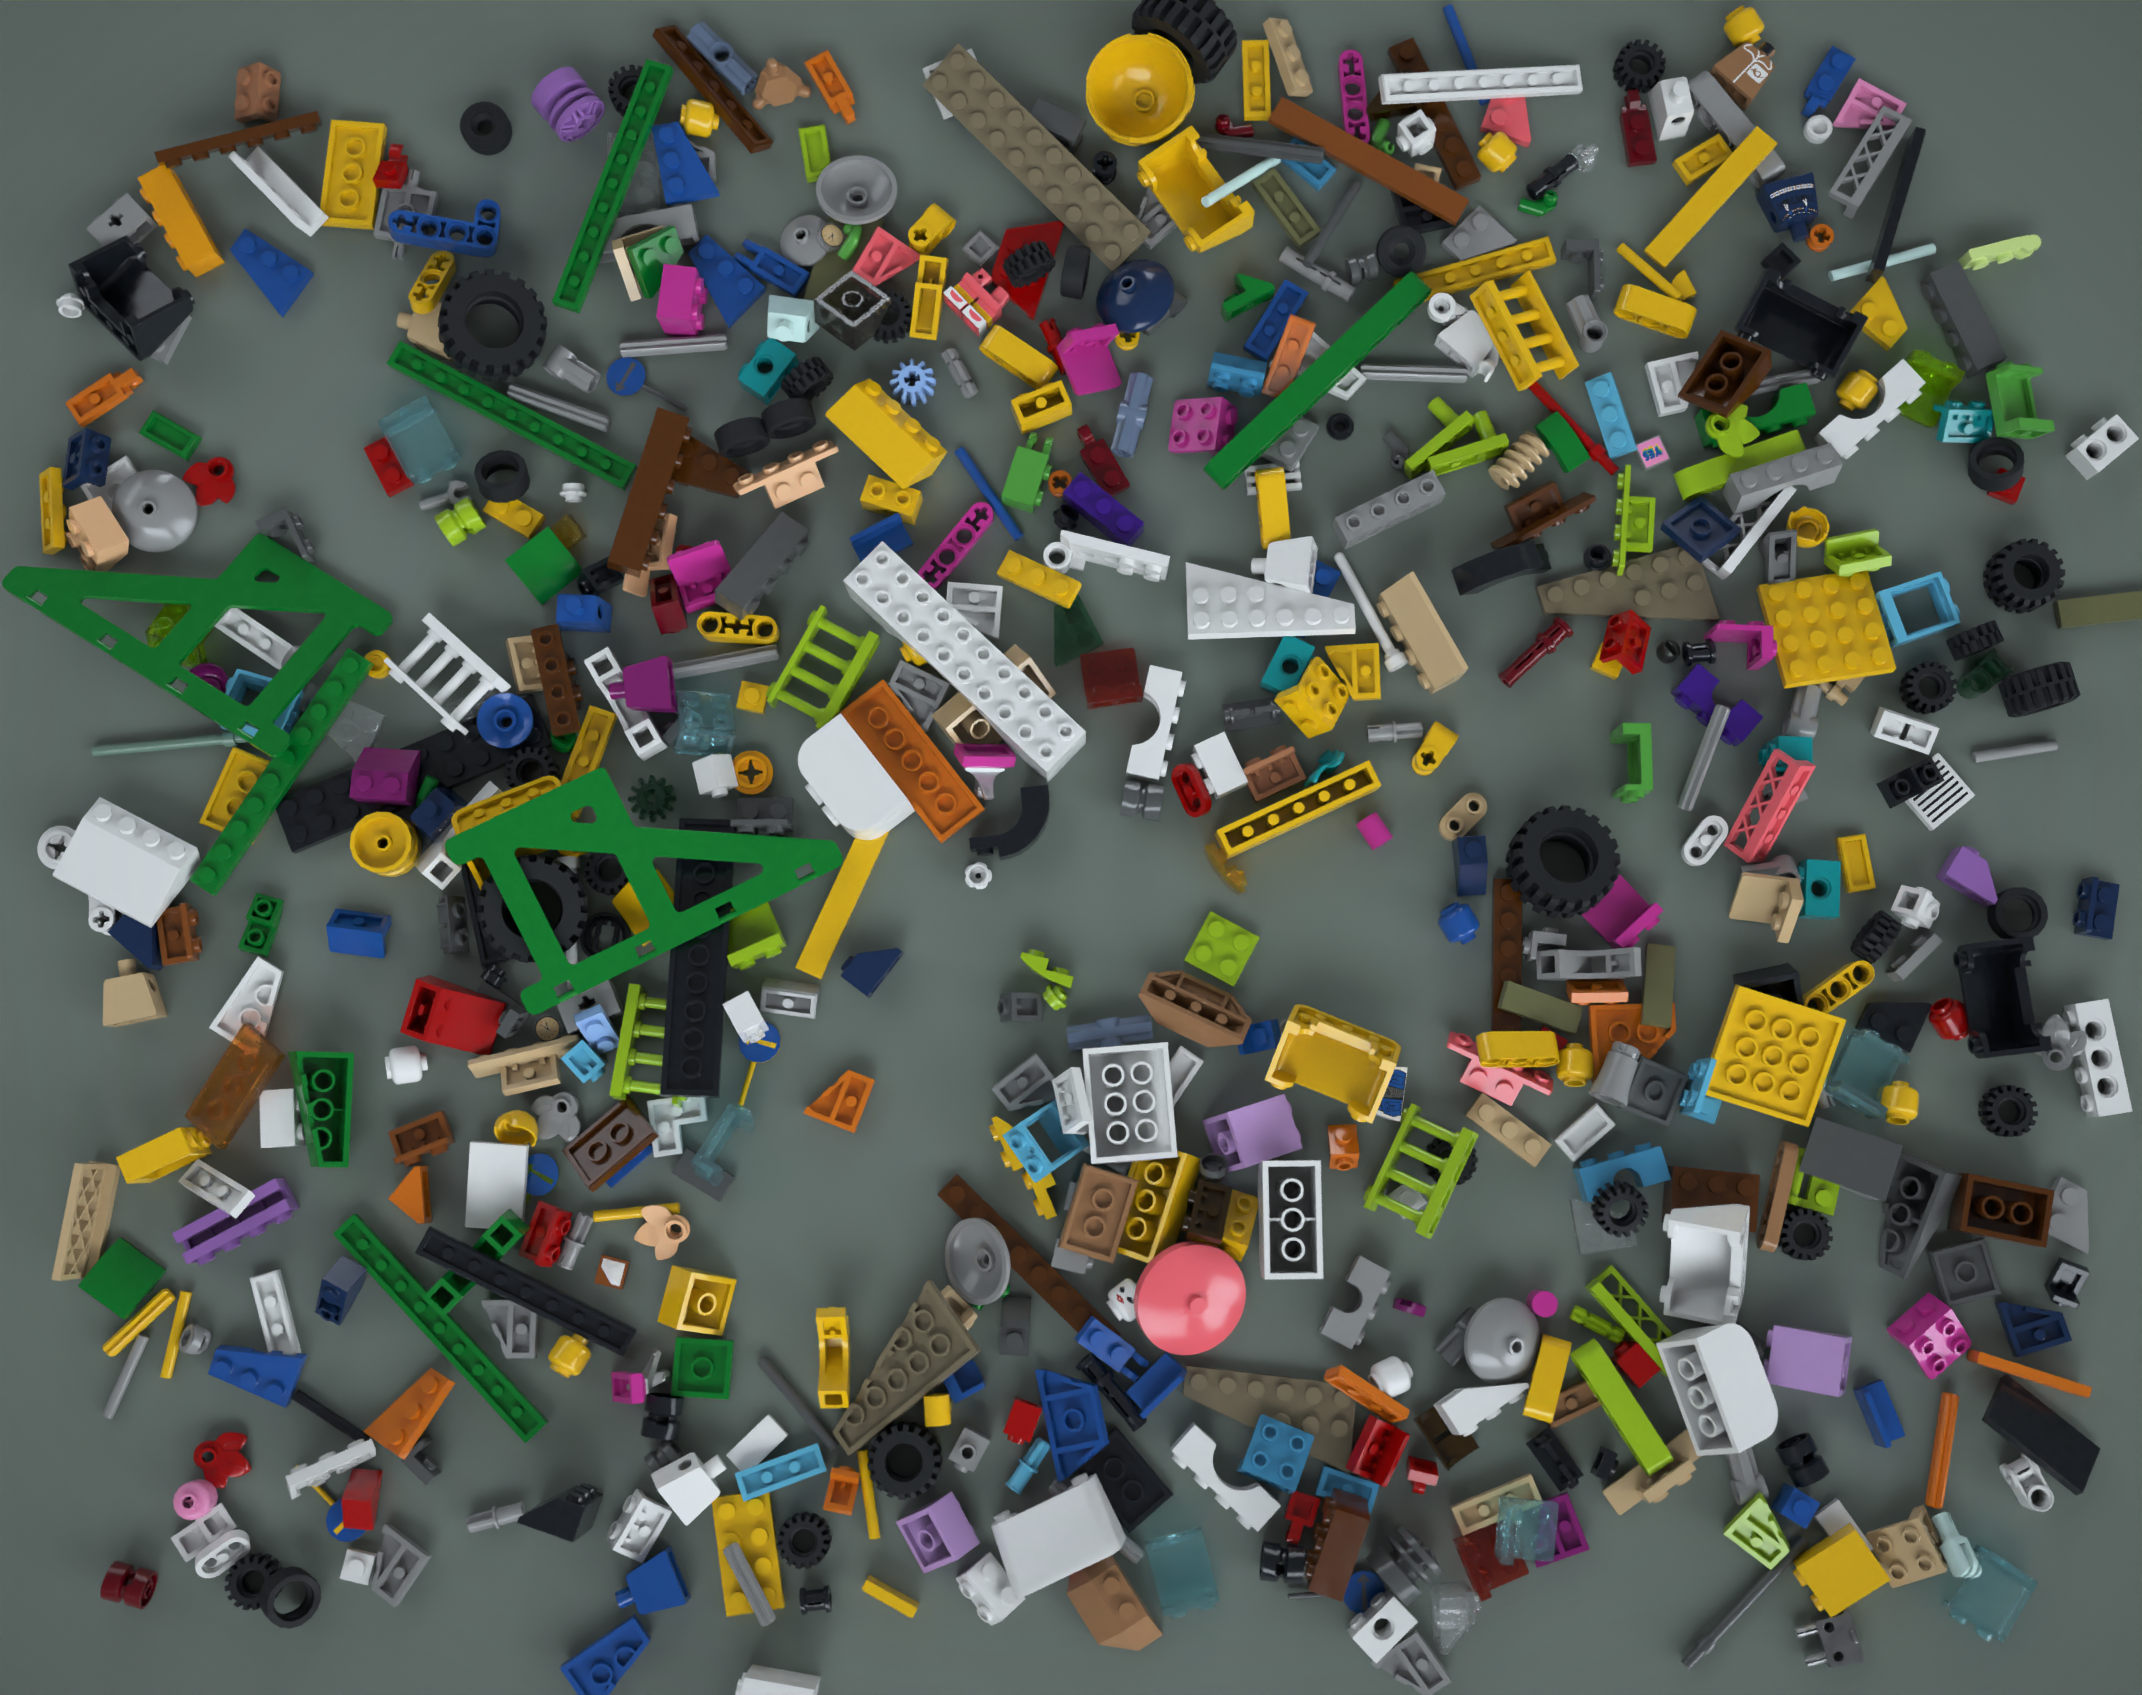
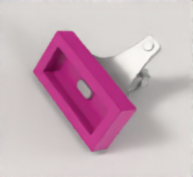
[954,743,1016,800]
[611,1349,671,1404]

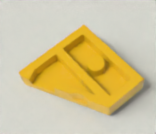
[1850,276,1908,351]
[1325,643,1381,701]

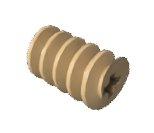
[1488,431,1550,490]

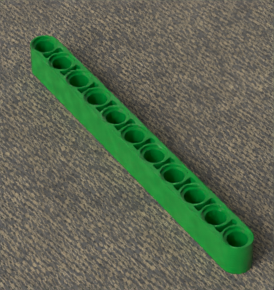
[1203,271,1432,490]

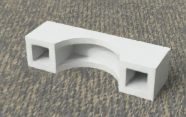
[1813,359,1926,460]
[584,647,668,761]
[1125,665,1186,784]
[414,781,503,890]
[1170,1421,1281,1532]

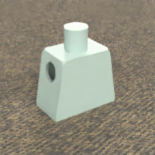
[767,295,821,343]

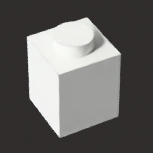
[692,754,738,798]

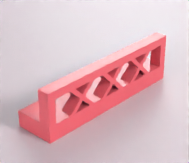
[1723,749,1816,863]

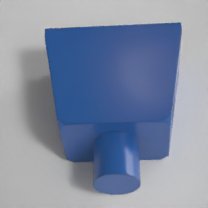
[556,594,613,633]
[615,1546,691,1615]

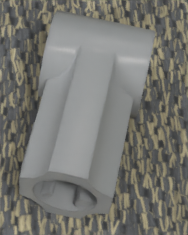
[1565,295,1608,353]
[542,344,601,395]
[1782,685,1822,739]
[1740,854,1801,882]
[1726,1447,1769,1505]

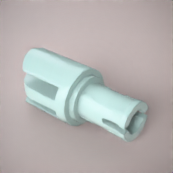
[1932,1512,1982,1579]

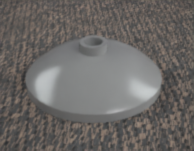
[816,155,898,225]
[111,470,198,553]
[945,1218,1011,1305]
[1464,1298,1541,1385]

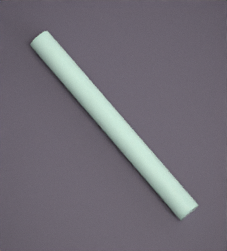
[1201,158,1281,208]
[1828,243,1936,282]

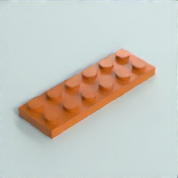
[839,679,985,844]

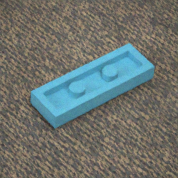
[1585,372,1638,460]
[734,1443,827,1502]

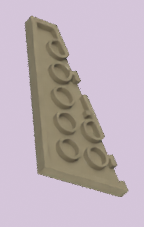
[1535,546,1720,622]
[832,1279,981,1456]
[1182,1365,1356,1474]

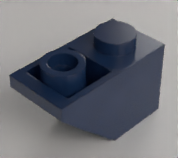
[315,1255,367,1326]

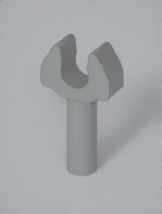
[419,480,473,511]

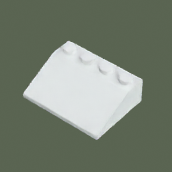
[53,797,202,928]
[1082,1042,1178,1165]

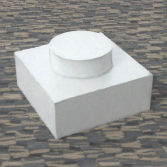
[1386,1184,1427,1219]
[339,1548,378,1585]

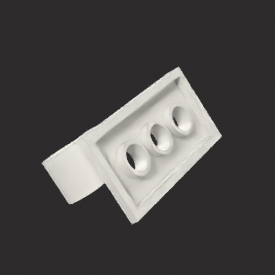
[1043,530,1170,582]

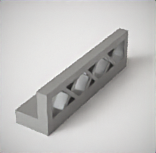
[1828,105,1912,219]

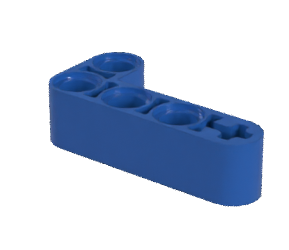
[388,199,501,258]

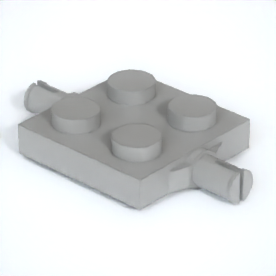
[373,169,439,260]

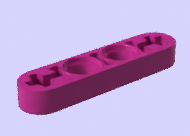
[1338,49,1370,144]
[918,502,994,591]

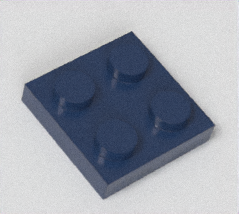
[1660,495,1741,563]

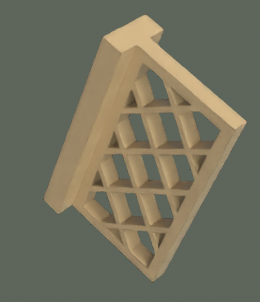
[51,1161,121,1281]

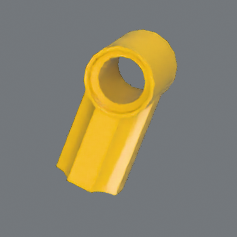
[923,1392,952,1427]

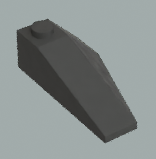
[1879,1152,1962,1279]

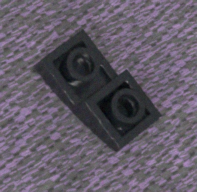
[1876,756,1945,808]

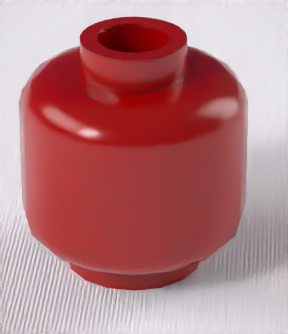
[1928,998,1969,1041]

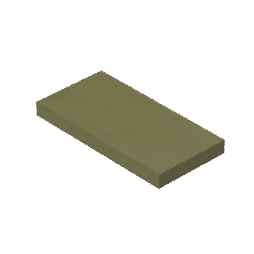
[803,216,885,323]

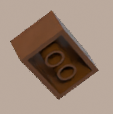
[1661,1166,1760,1232]
[1947,1173,2055,1248]
[1304,1488,1370,1602]

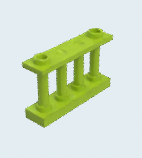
[766,605,881,731]
[609,983,688,1107]
[1363,1103,1479,1239]

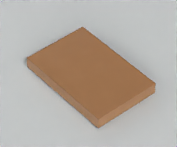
[1058,1163,1138,1264]

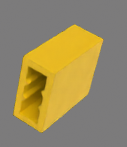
[1792,1523,1891,1617]

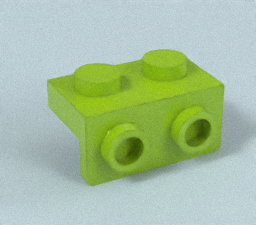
[1824,529,1892,577]

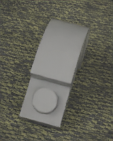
[1536,947,1642,981]

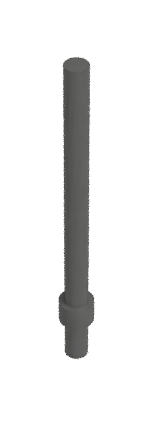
[1681,1535,1810,1670]

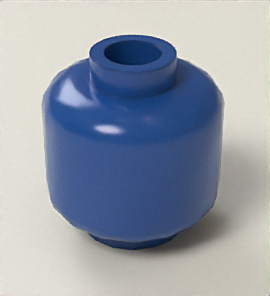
[1438,901,1480,945]

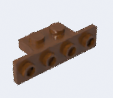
[1491,480,1597,550]
[531,624,584,737]

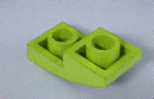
[1020,949,1074,989]

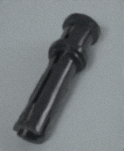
[1075,1352,1147,1432]

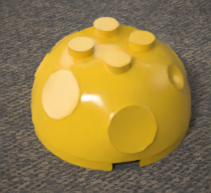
[1086,33,1195,147]

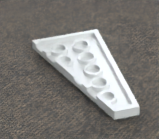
[1186,562,1356,640]

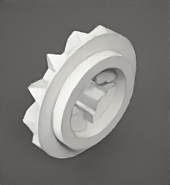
[37,826,75,870]

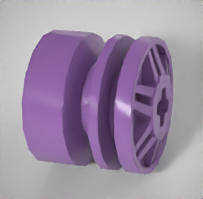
[531,66,605,142]

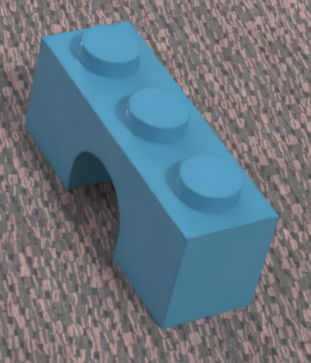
[1573,1142,1671,1203]

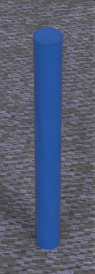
[1443,4,1490,106]
[955,447,1024,541]

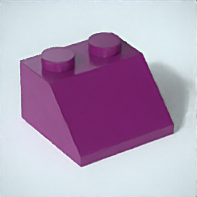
[349,747,421,806]

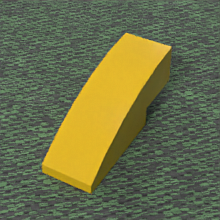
[909,254,949,341]

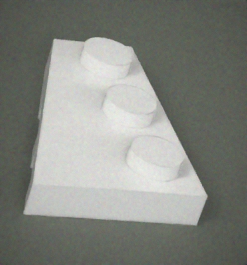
[1269,332,1366,401]
[209,956,284,1058]
[285,1439,376,1499]

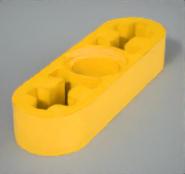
[408,251,457,314]

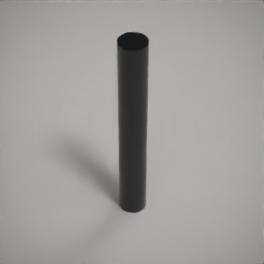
[292,1389,370,1441]

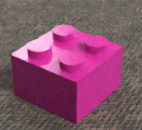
[656,264,708,337]

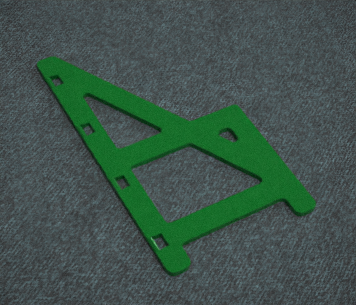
[2,534,393,758]
[445,768,843,1015]

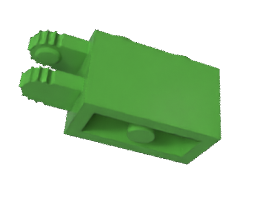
[1001,432,1054,513]

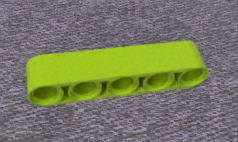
[1673,430,1807,501]
[1569,1338,1674,1476]

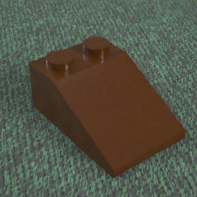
[1678,330,1772,418]

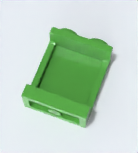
[1985,361,2055,440]
[1610,723,1653,803]

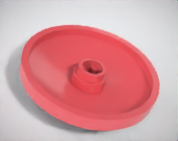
[1134,1241,1246,1355]

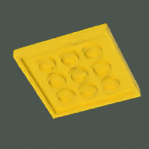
[1756,571,1896,689]
[1706,984,1846,1127]

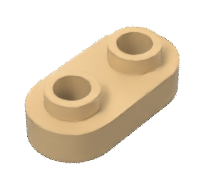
[1438,793,1487,841]

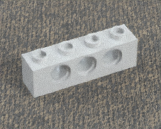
[2063,999,2133,1117]

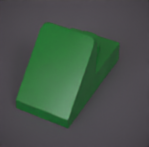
[1221,273,1275,322]

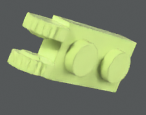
[1959,234,2042,270]

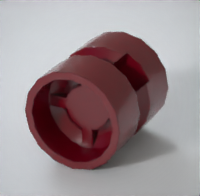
[100,1561,158,1610]

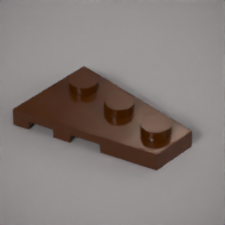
[672,436,750,499]

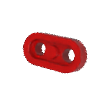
[1171,763,1212,817]

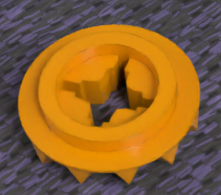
[732,751,774,795]

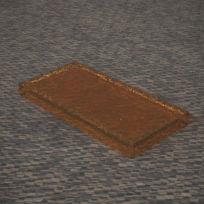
[185,1023,286,1149]

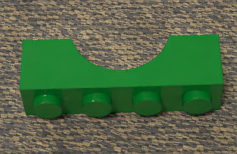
[1694,382,1816,449]
[422,1209,530,1317]

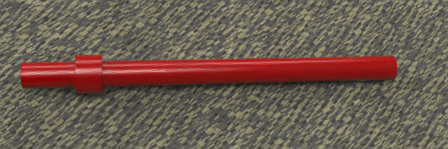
[1500,357,1620,476]

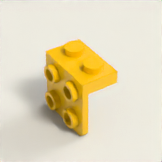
[1274,656,1350,739]
[1191,1189,1258,1262]

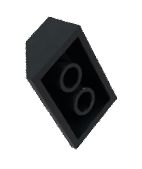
[517,1483,604,1542]

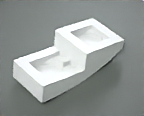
[171,1503,237,1562]

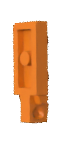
[804,50,856,125]
[65,368,144,428]

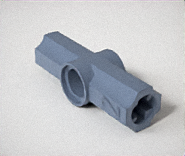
[687,22,759,95]
[1111,372,1153,458]
[1066,1015,1153,1051]

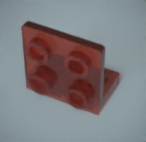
[1080,648,1143,710]
[1453,1519,1529,1602]

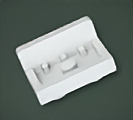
[956,1552,1025,1626]

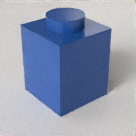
[1770,1483,1820,1529]

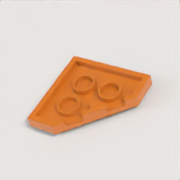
[1588,1003,1676,1085]

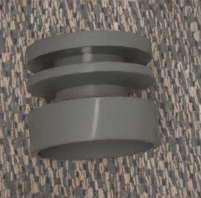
[1365,1524,1444,1607]

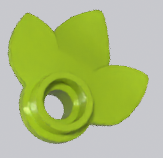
[1705,404,1760,457]

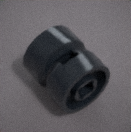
[641,1392,684,1440]
[1775,1432,1830,1488]
[1259,1541,1305,1585]

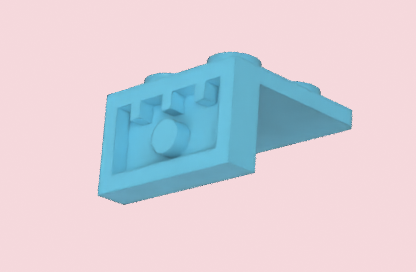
[1678,1058,1722,1124]

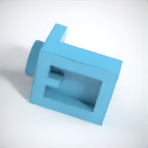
[561,1039,607,1083]

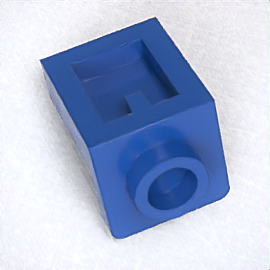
[1238,1019,1281,1055]

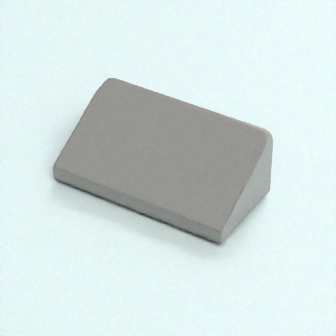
[760,978,820,1019]

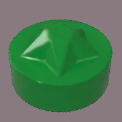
[550,731,578,753]

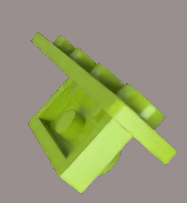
[1612,464,1656,576]

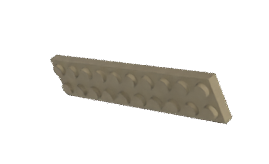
[922,43,1152,271]

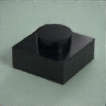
[1760,242,1801,281]
[1590,1446,1618,1481]

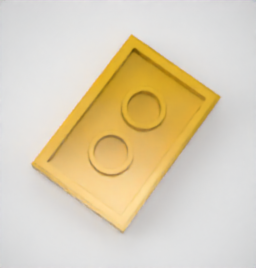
[199,746,270,844]

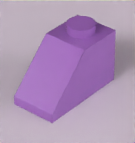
[1936,846,1998,907]

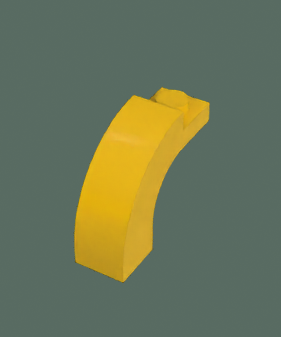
[816,1307,851,1408]

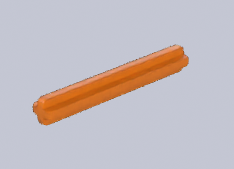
[1925,1392,1959,1509]

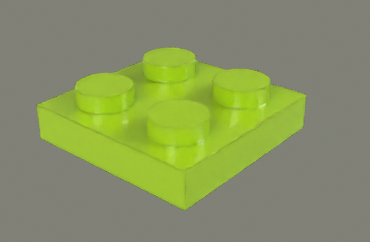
[1184,911,1260,987]

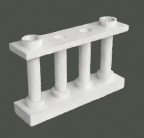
[383,613,511,735]

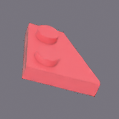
[1479,97,1531,148]
[850,226,920,289]

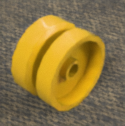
[350,812,422,877]

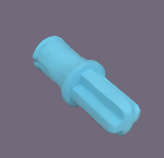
[1006,1437,1051,1494]

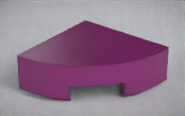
[1392,1297,1426,1317]

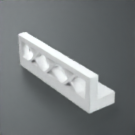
[228,146,329,237]
[1702,486,1796,580]

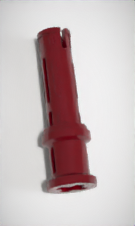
[1498,617,1573,688]

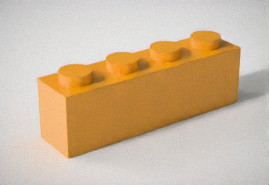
[138,165,225,278]

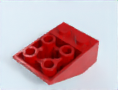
[400,975,507,1055]

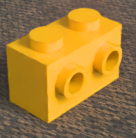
[1011,380,1072,435]

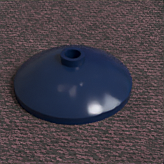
[1096,259,1175,333]

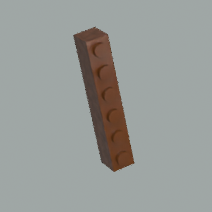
[607,407,693,578]

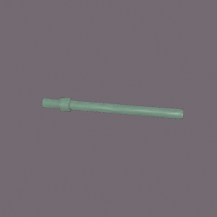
[91,730,247,757]

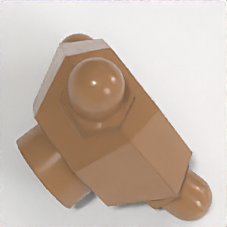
[752,58,811,110]

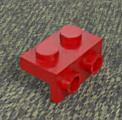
[518,1201,573,1267]
[1345,1415,1410,1487]

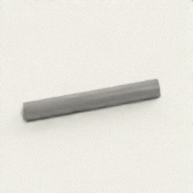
[1971,739,2058,763]
[102,1333,150,1419]

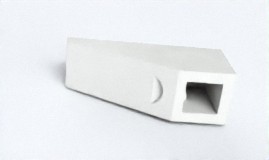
[1433,1382,1530,1437]

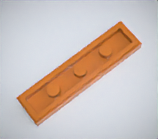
[1966,1349,2092,1398]

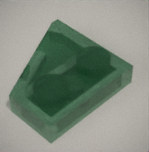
[1054,594,1104,668]

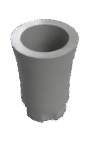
[1588,1041,1640,1107]

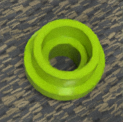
[1042,984,1068,1011]

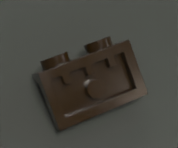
[1181,1179,1233,1244]

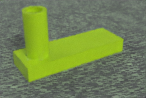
[1404,396,1474,480]
[1425,410,1509,476]

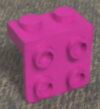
[1056,323,1121,396]
[1168,397,1238,456]
[667,540,732,614]
[1704,620,1777,671]
[1581,875,1664,949]
[1886,1292,1972,1380]

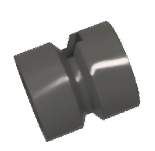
[1120,780,1164,821]

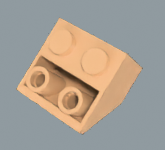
[66,496,129,572]

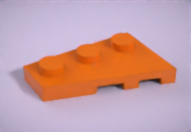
[363,1368,455,1460]

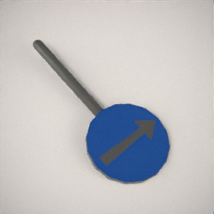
[606,357,687,411]
[1287,1570,1385,1614]

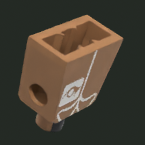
[1710,42,1775,111]

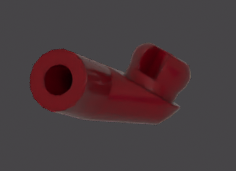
[1215,114,1254,138]

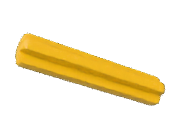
[102,1288,176,1357]

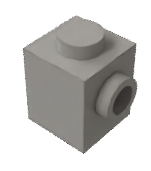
[948,1424,991,1473]

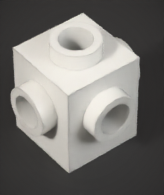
[1396,109,1436,158]
[1891,885,1940,929]

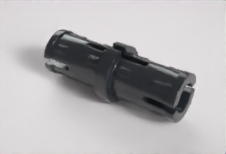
[1526,154,1579,200]

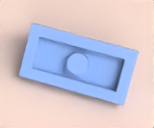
[573,1004,620,1055]

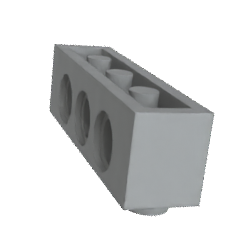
[1331,470,1446,550]

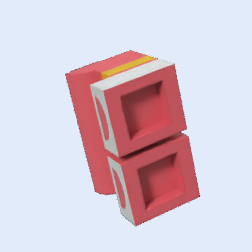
[943,268,1009,338]

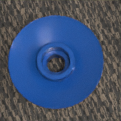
[477,693,533,748]

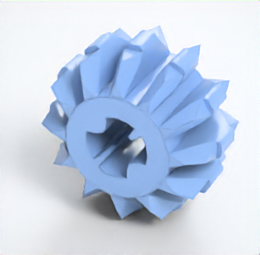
[889,358,936,407]

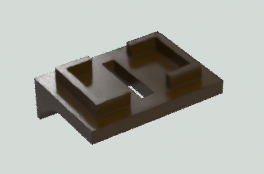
[1413,1406,1479,1471]

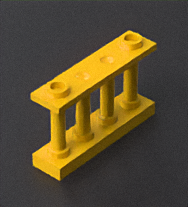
[1469,271,1579,391]

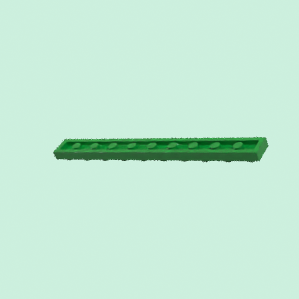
[552,59,674,314]
[386,341,638,491]
[189,648,374,896]
[333,1213,549,1444]

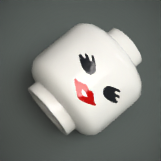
[1106,1278,1138,1322]

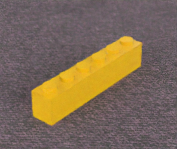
[1215,760,1381,860]

